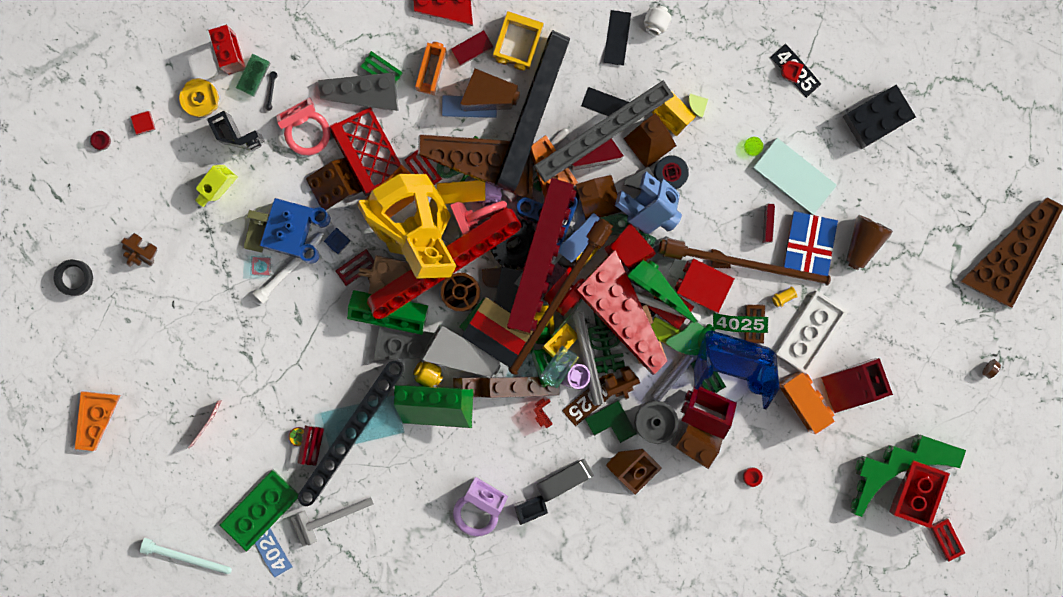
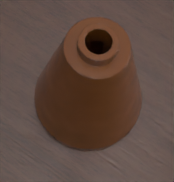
[846,215,893,270]

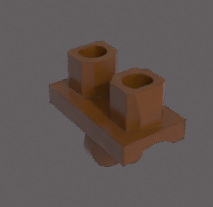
[121,233,157,267]
[602,366,640,400]

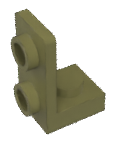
[244,210,269,253]

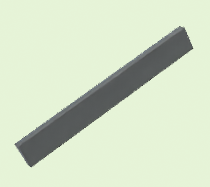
[534,80,674,182]

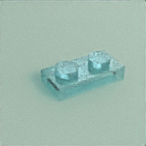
[540,346,579,388]

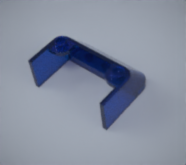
[694,330,780,410]

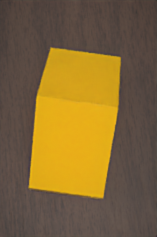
[542,323,578,361]

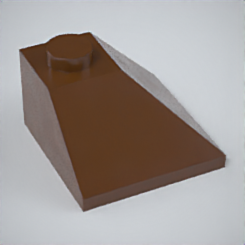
[623,113,677,168]
[575,175,623,220]
[605,449,662,495]

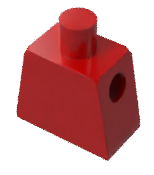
[610,224,656,270]

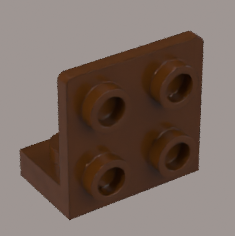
[306,158,362,211]

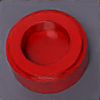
[743,467,763,487]

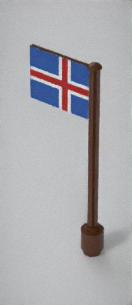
[658,211,838,286]

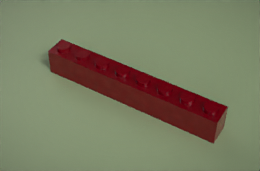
[507,178,577,335]

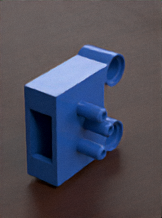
[260,198,331,264]

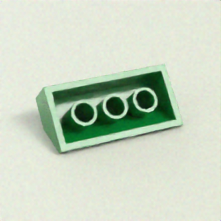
[394,385,473,428]

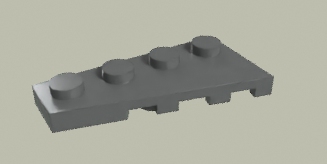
[318,72,399,111]
[373,326,434,361]

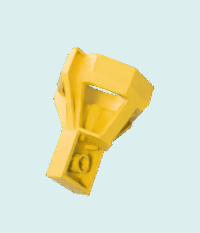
[357,174,456,279]

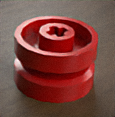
[543,267,585,316]

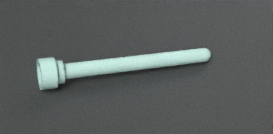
[140,538,232,574]

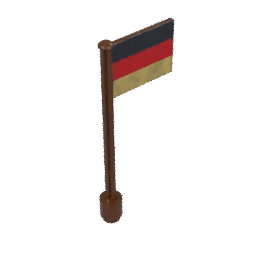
[461,218,613,375]

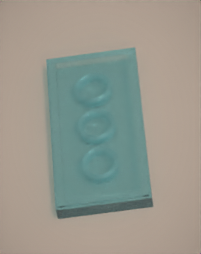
[321,396,405,448]

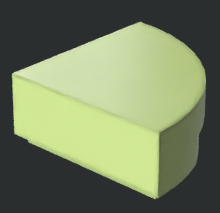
[689,94,708,118]

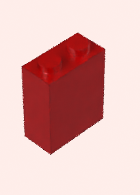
[674,258,735,313]

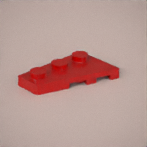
[413,0,473,26]

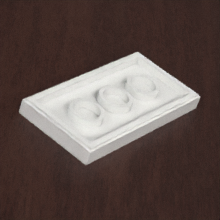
[774,290,849,374]

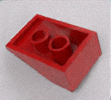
[889,460,950,528]

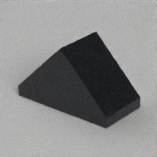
[514,495,548,525]

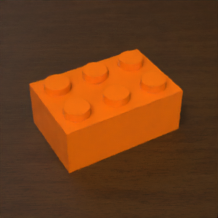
[777,372,835,434]

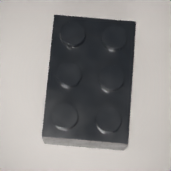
[842,84,916,149]

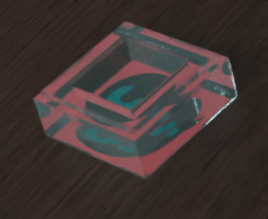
[250,256,271,276]

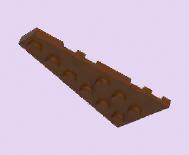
[418,135,533,199]
[959,197,1063,308]

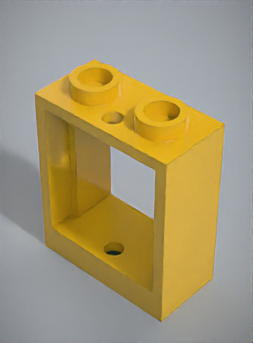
[493,11,544,71]

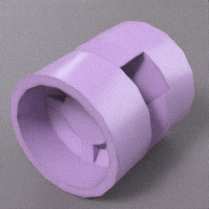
[557,362,590,389]

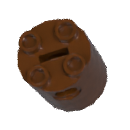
[441,273,481,312]

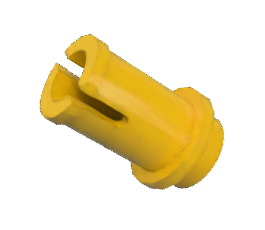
[772,286,798,308]

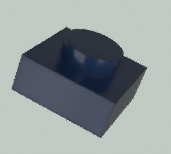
[324,227,351,255]

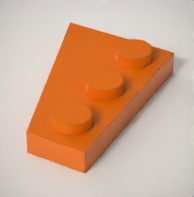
[530,135,578,198]
[75,391,121,451]

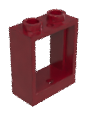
[680,384,737,440]

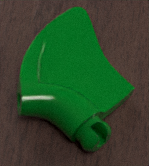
[665,321,716,355]

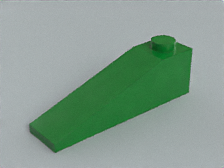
[628,260,698,324]

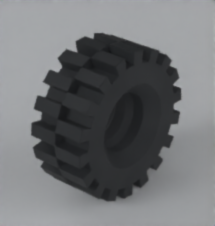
[490,218,535,269]

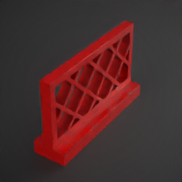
[330,107,401,196]

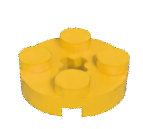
[179,78,219,118]

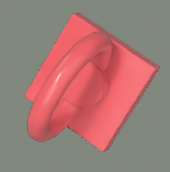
[277,97,330,156]
[450,201,507,235]

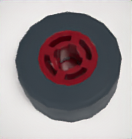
[654,155,689,189]

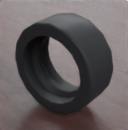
[53,259,93,296]

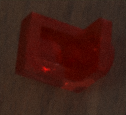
[533,398,553,428]

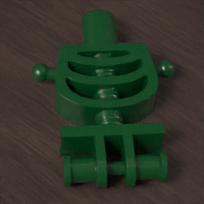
[588,312,625,374]

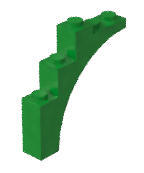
[850,434,966,517]

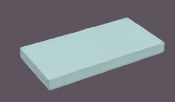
[753,138,837,215]

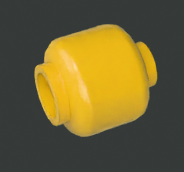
[413,361,443,387]

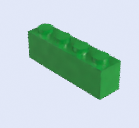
[347,290,429,335]

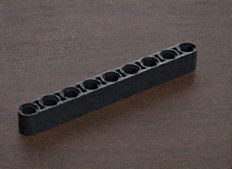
[495,30,570,193]
[298,360,404,506]

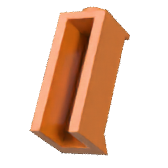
[415,42,447,96]

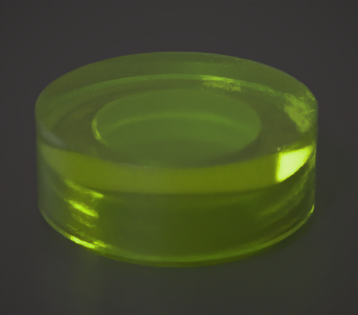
[744,137,764,156]

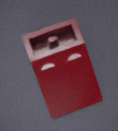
[821,358,893,413]

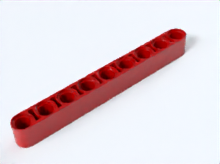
[367,208,521,319]

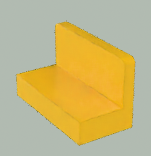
[651,91,696,137]

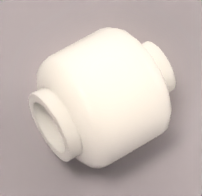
[644,5,671,36]

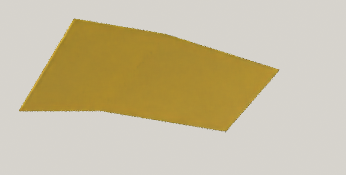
[437,180,485,204]

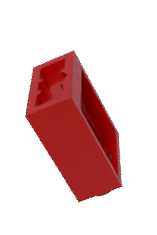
[208,24,246,75]

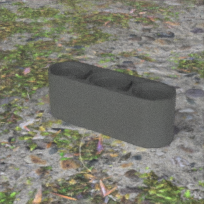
[536,458,594,502]

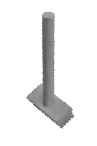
[291,497,374,547]

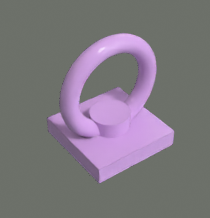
[453,477,508,536]

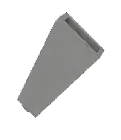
[420,325,501,377]

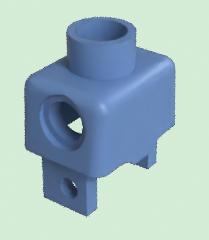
[615,172,682,234]

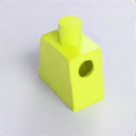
[195,165,238,207]

